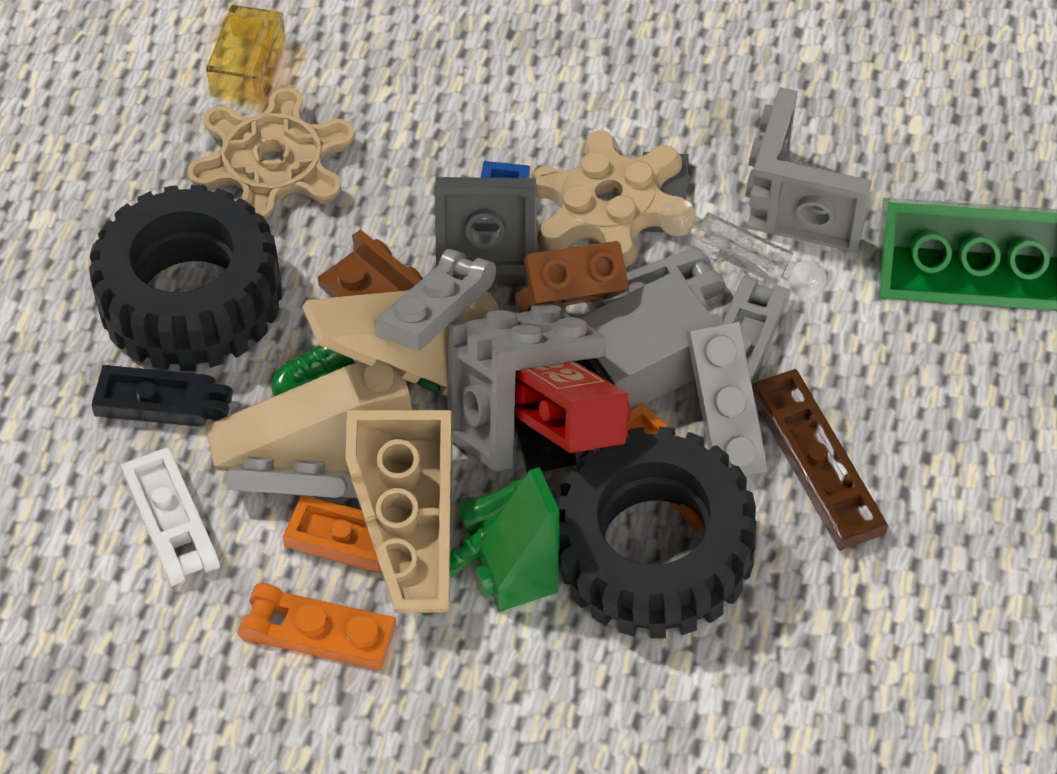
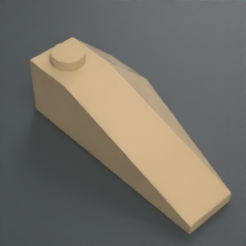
[302,290,498,397]
[205,360,413,473]
[345,410,453,613]

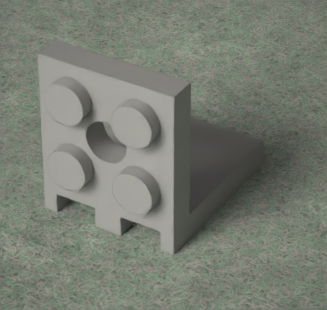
[745,87,872,253]
[447,304,607,472]

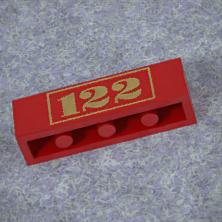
[514,361,630,453]

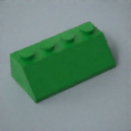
[879,197,1057,310]

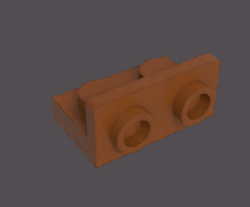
[318,229,423,298]
[515,241,629,313]

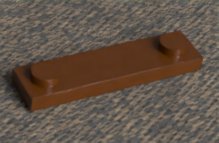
[752,369,888,551]

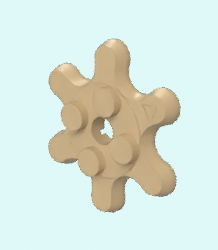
[187,87,355,221]
[531,131,694,267]

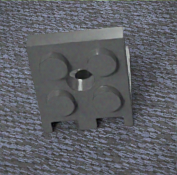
[434,177,538,292]

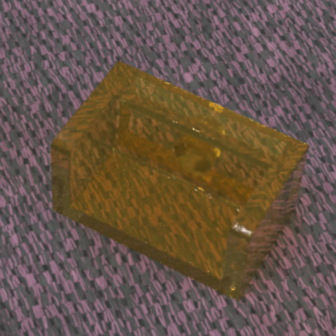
[206,5,286,105]

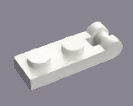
[120,447,220,587]

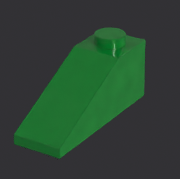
[474,467,559,612]

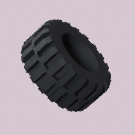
[89,184,282,371]
[555,426,757,639]

